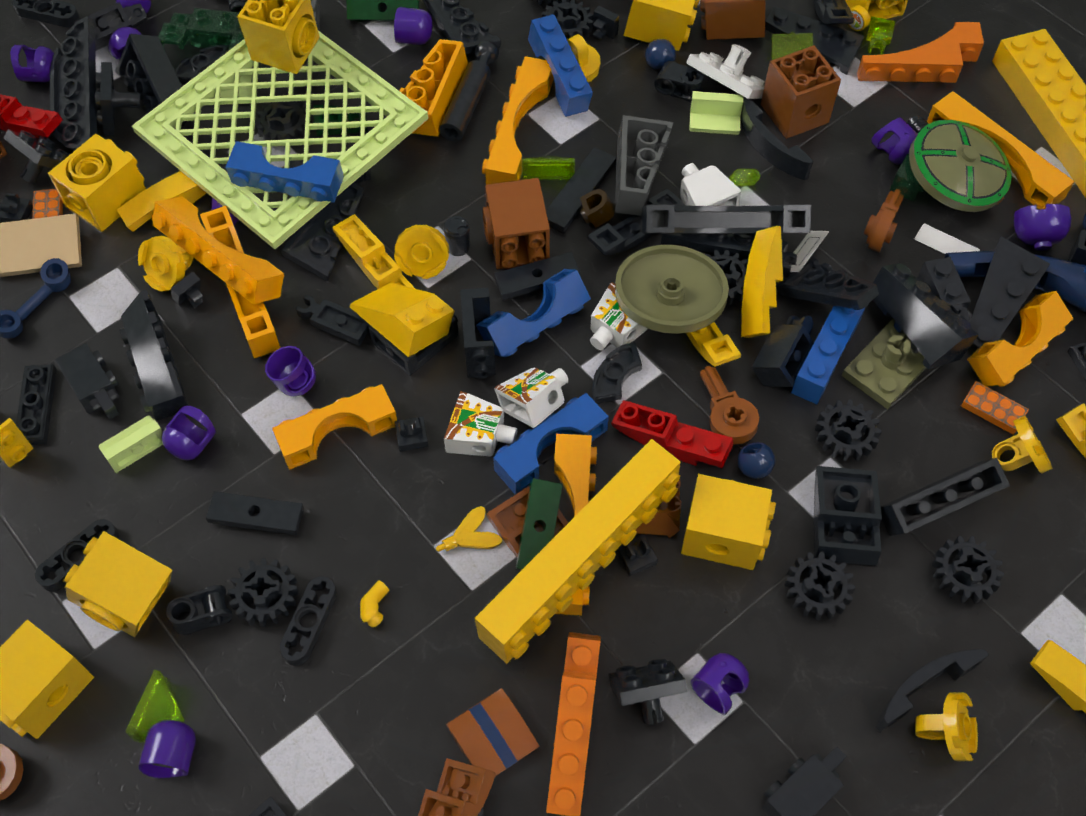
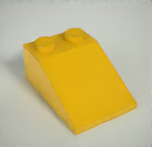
[350,283,454,357]

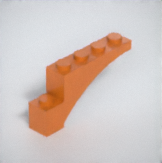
[857,22,984,83]
[546,632,601,816]

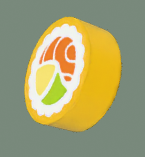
[848,5,870,31]

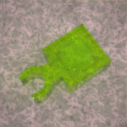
[866,16,895,55]

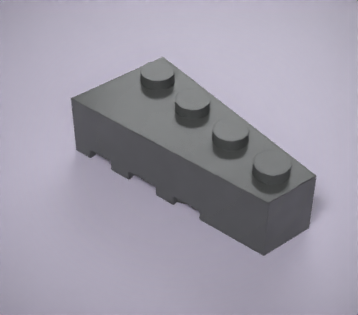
[615,115,674,216]

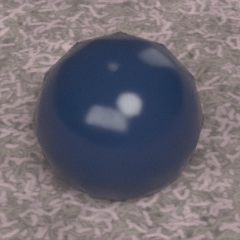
[645,39,676,70]
[738,442,775,479]

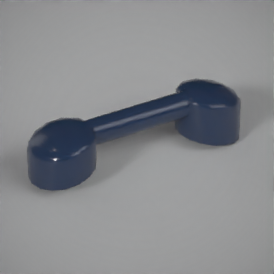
[0,258,71,338]

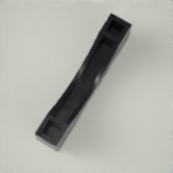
[642,205,811,234]

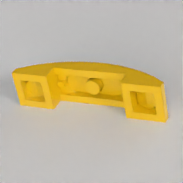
[686,322,741,367]

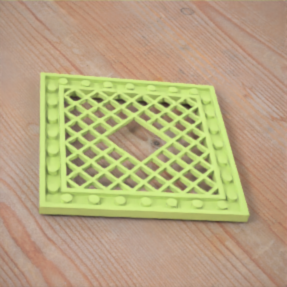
[132,31,429,249]

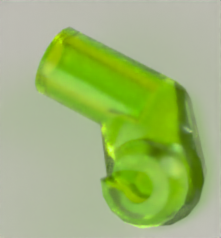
[729,168,760,187]

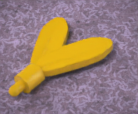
[436,506,502,552]

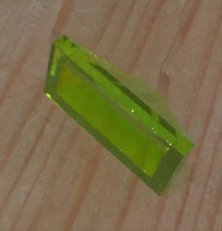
[523,156,575,180]
[125,669,184,743]

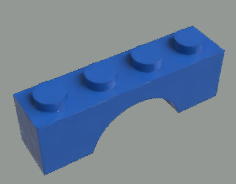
[528,15,593,117]
[225,141,344,202]
[476,269,591,357]
[791,306,865,405]
[493,393,609,495]

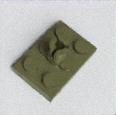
[842,318,926,409]

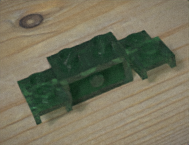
[158,8,244,50]

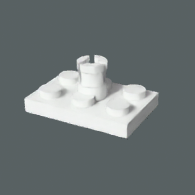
[686,44,764,99]

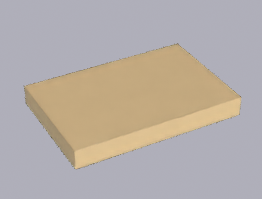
[0,213,82,277]

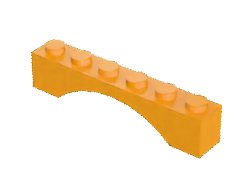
[482,56,554,185]
[927,91,1075,209]
[152,196,284,305]
[200,206,281,359]
[554,433,597,616]

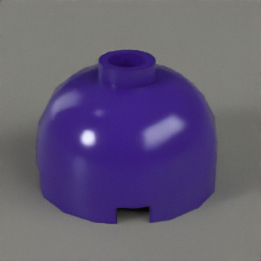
[1014,204,1071,251]

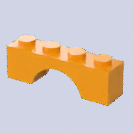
[967,291,1073,387]
[272,384,397,470]

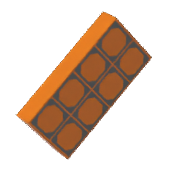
[32,189,63,219]
[961,381,1029,435]

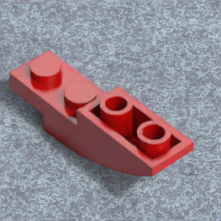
[0,95,63,138]
[611,400,734,468]

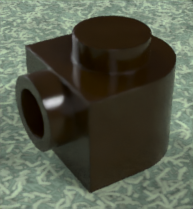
[580,189,615,228]

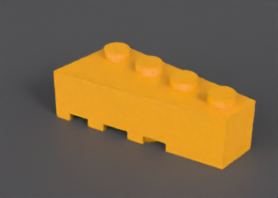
[386,39,468,137]

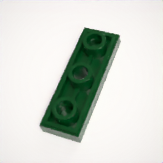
[346,0,419,20]
[515,478,563,571]

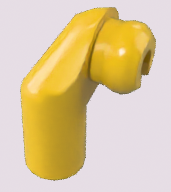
[360,580,390,627]

